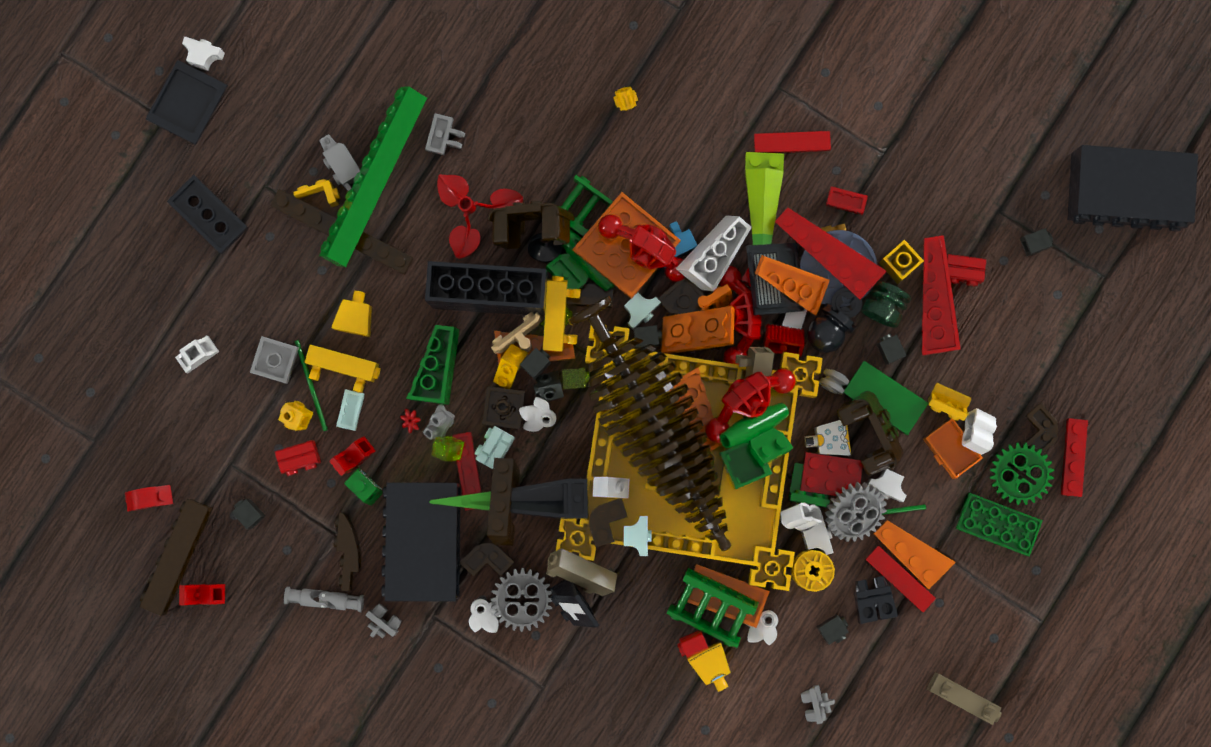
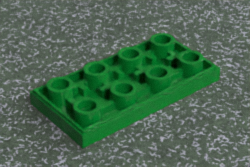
[843,361,928,435]
[955,493,1043,557]

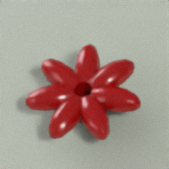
[400,409,421,433]

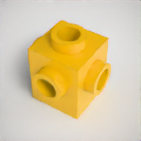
[278,401,313,431]

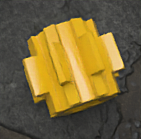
[613,87,638,111]

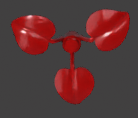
[437,174,523,259]

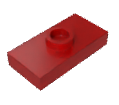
[826,186,868,215]

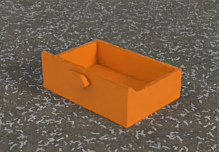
[923,418,983,479]

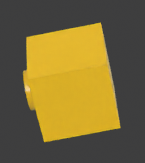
[879,240,924,284]

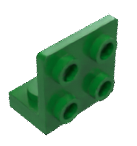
[788,463,830,508]

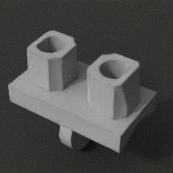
[423,404,455,442]
[365,604,402,638]
[801,685,835,724]

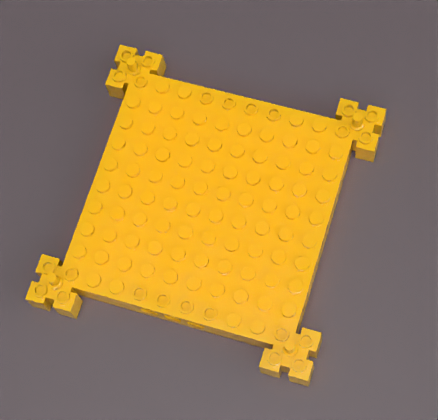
[556,325,823,591]

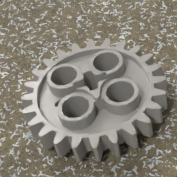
[825,482,887,542]
[490,568,552,632]

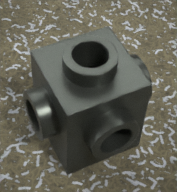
[533,371,564,401]

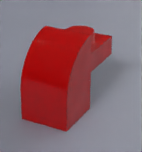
[329,436,376,476]
[125,485,173,512]
[179,584,225,605]

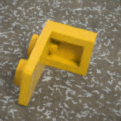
[293,179,340,207]
[493,344,528,389]

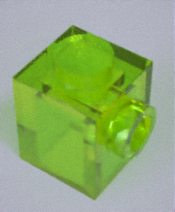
[431,436,464,462]

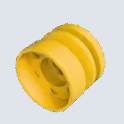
[790,550,835,592]

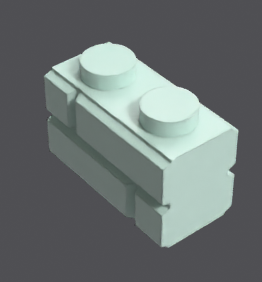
[475,426,515,469]

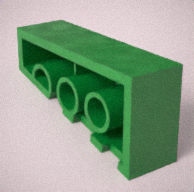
[406,325,459,405]

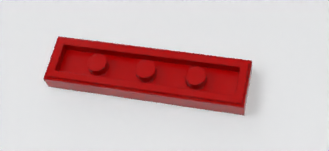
[754,131,831,153]
[452,432,482,511]
[865,545,936,613]

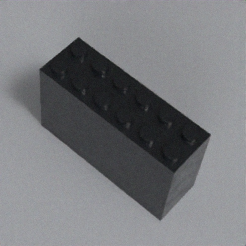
[1067,145,1198,232]
[425,261,549,316]
[382,483,461,601]

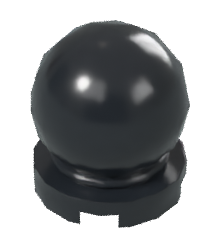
[808,303,857,353]

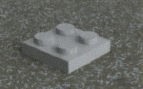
[250,336,299,384]

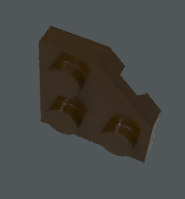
[658,278,705,315]

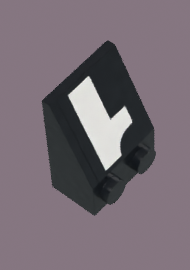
[550,579,599,628]

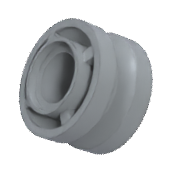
[819,368,849,395]

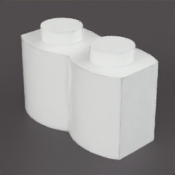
[962,408,997,455]
[780,503,824,531]

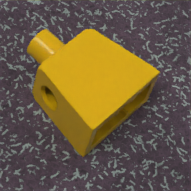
[332,290,372,337]

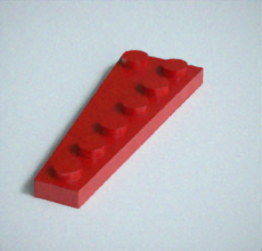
[775,208,887,300]
[921,235,961,355]

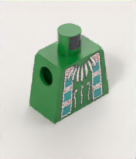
[344,467,383,506]

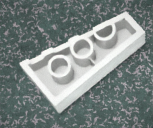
[676,216,752,291]

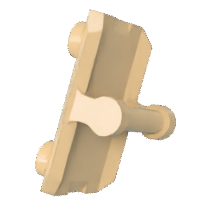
[491,312,541,353]

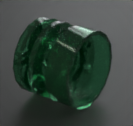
[860,281,911,328]

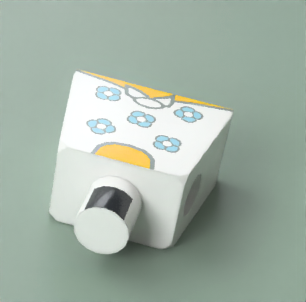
[805,420,851,456]

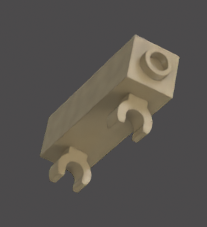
[735,347,774,417]
[546,549,617,596]
[927,672,1002,725]

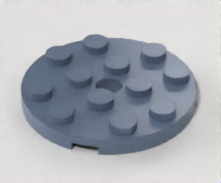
[800,230,877,307]

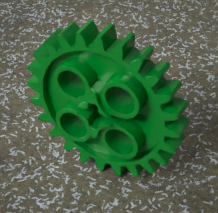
[989,442,1054,505]

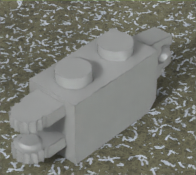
[320,134,360,191]

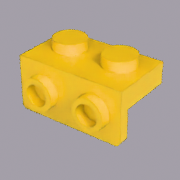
[928,383,971,421]

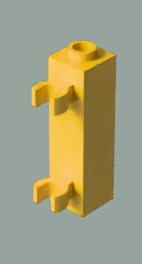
[543,276,581,352]
[305,345,380,393]

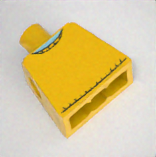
[688,641,730,692]

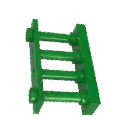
[559,175,613,238]
[666,568,759,648]

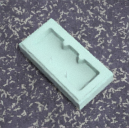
[336,389,365,431]

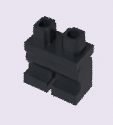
[854,576,898,624]

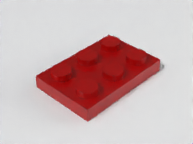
[800,452,863,496]

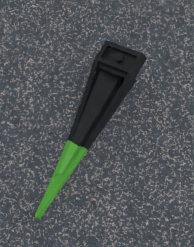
[429,479,588,519]

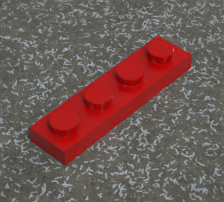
[1061,418,1088,497]

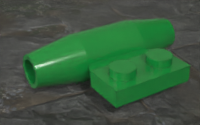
[546,228,614,292]
[720,403,793,467]

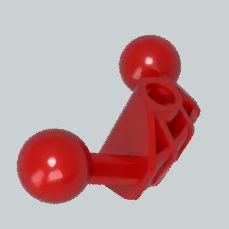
[598,214,686,282]
[719,266,762,365]
[705,369,796,443]

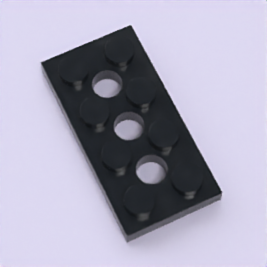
[167,175,248,254]

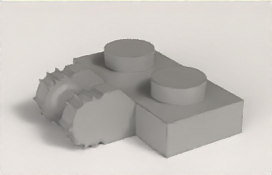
[425,113,465,155]

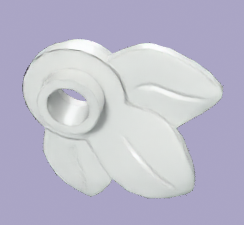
[519,397,556,432]
[469,599,501,633]
[746,610,778,645]

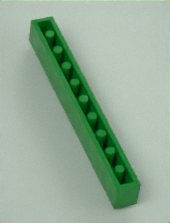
[319,86,427,267]

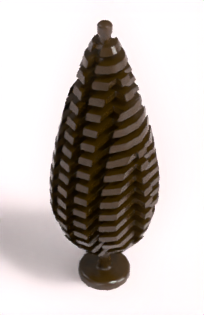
[568,296,731,551]

